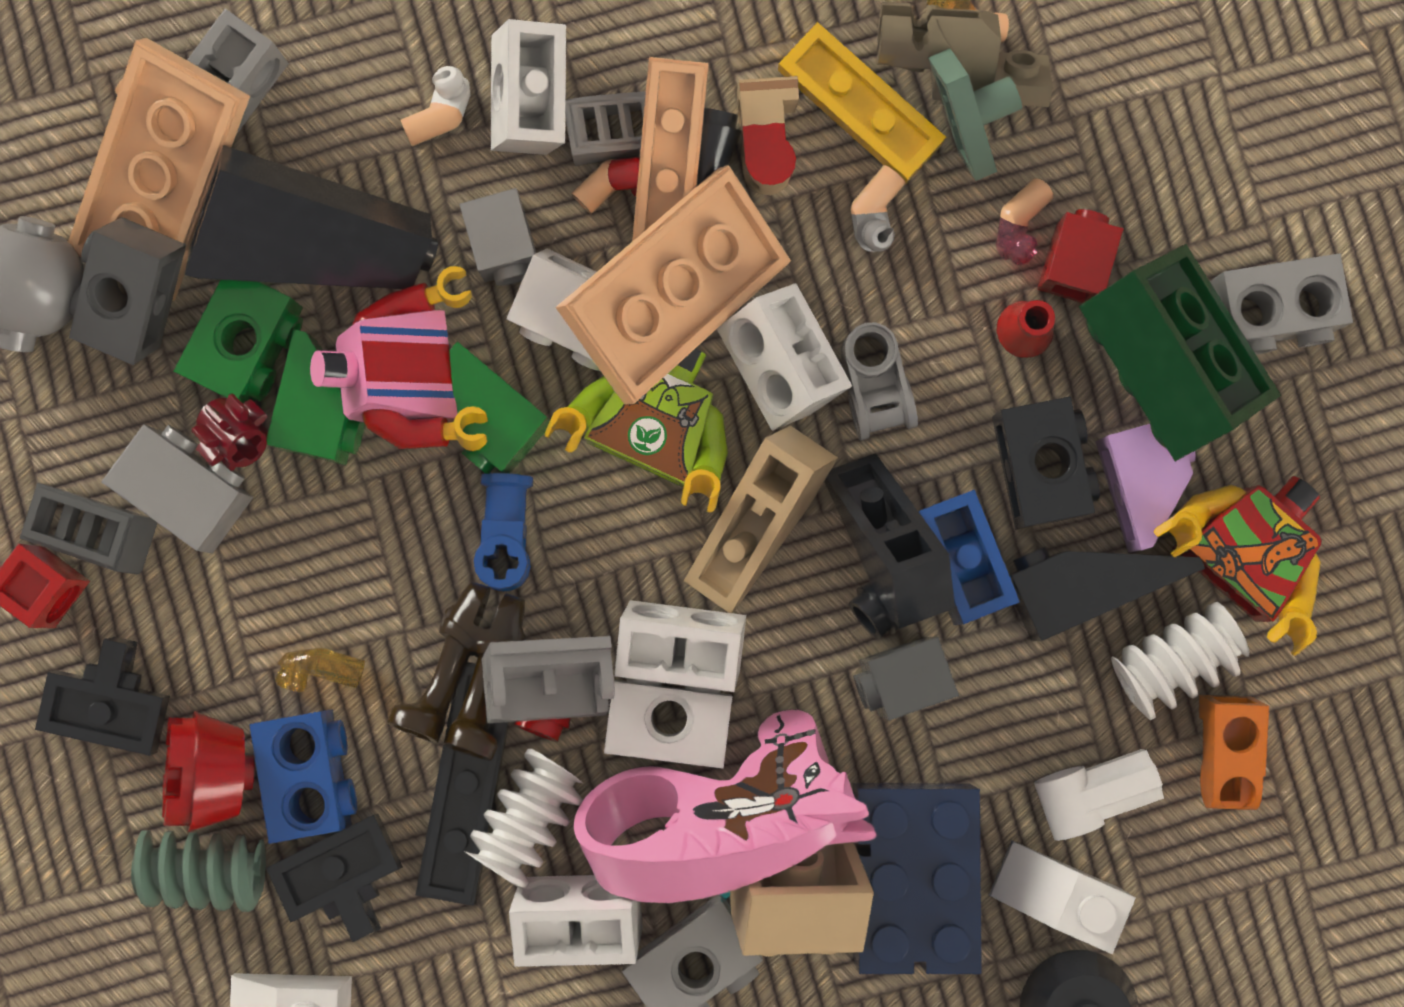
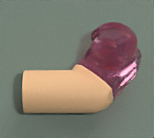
[996,178,1053,265]

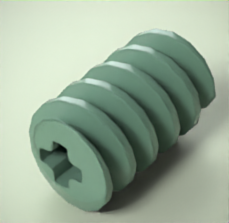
[131,830,266,912]

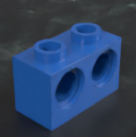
[249,709,357,844]

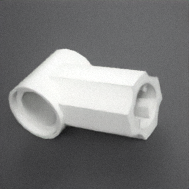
[1034,749,1164,841]

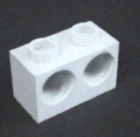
[717,283,852,431]
[614,600,746,692]
[509,875,643,967]

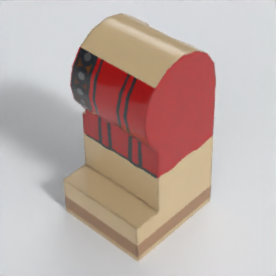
[737,76,799,195]

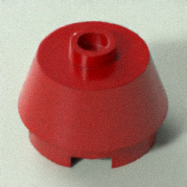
[162,711,255,832]

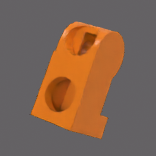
[1199,695,1269,810]

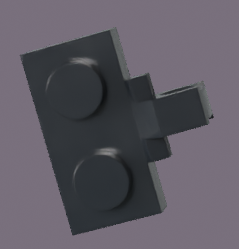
[35,636,170,756]
[266,814,403,942]

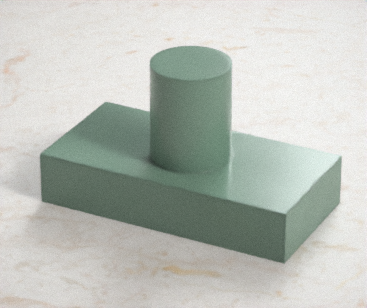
[928,48,1022,181]

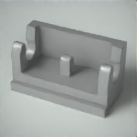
[482,636,614,723]

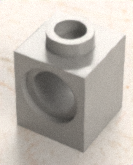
[459,188,536,286]

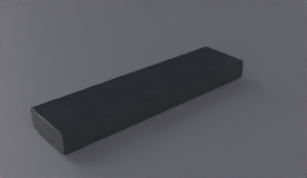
[415,662,509,906]

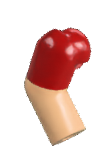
[571,157,640,214]

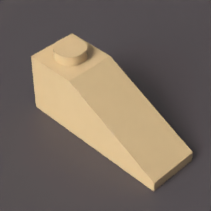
[684,425,838,613]

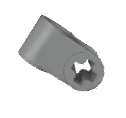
[840,322,918,441]

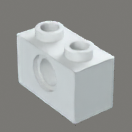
[491,19,566,155]
[604,678,732,769]

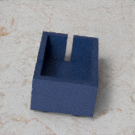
[853,783,982,974]

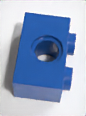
[918,489,1020,625]

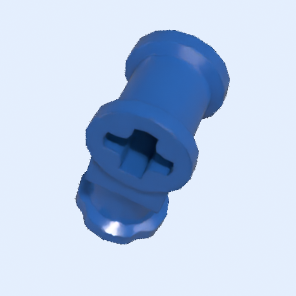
[474,473,533,592]

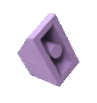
[1096,424,1196,553]

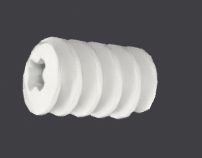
[1111,602,1250,720]
[465,749,583,888]

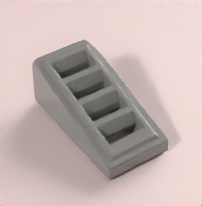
[565,91,646,166]

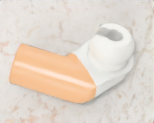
[401,66,471,147]

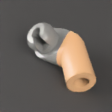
[850,165,905,252]

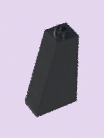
[185,145,438,289]

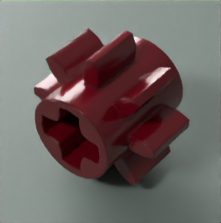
[191,394,268,471]

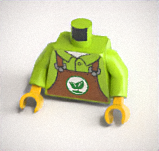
[545,348,728,512]

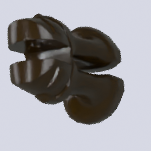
[387,581,526,761]

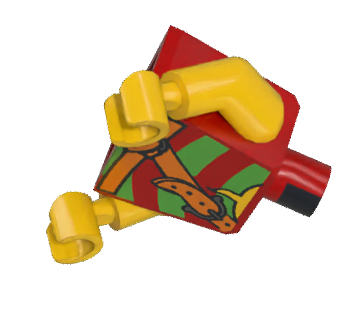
[1154,476,1322,656]

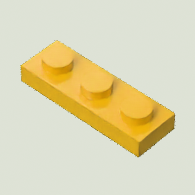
[778,22,946,185]

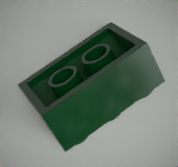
[1078,244,1281,462]

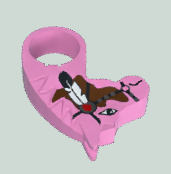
[574,710,876,903]

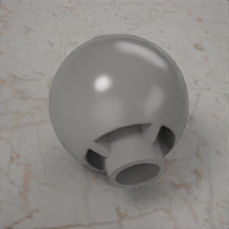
[0,216,84,352]

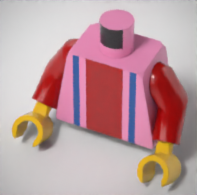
[310,266,488,451]

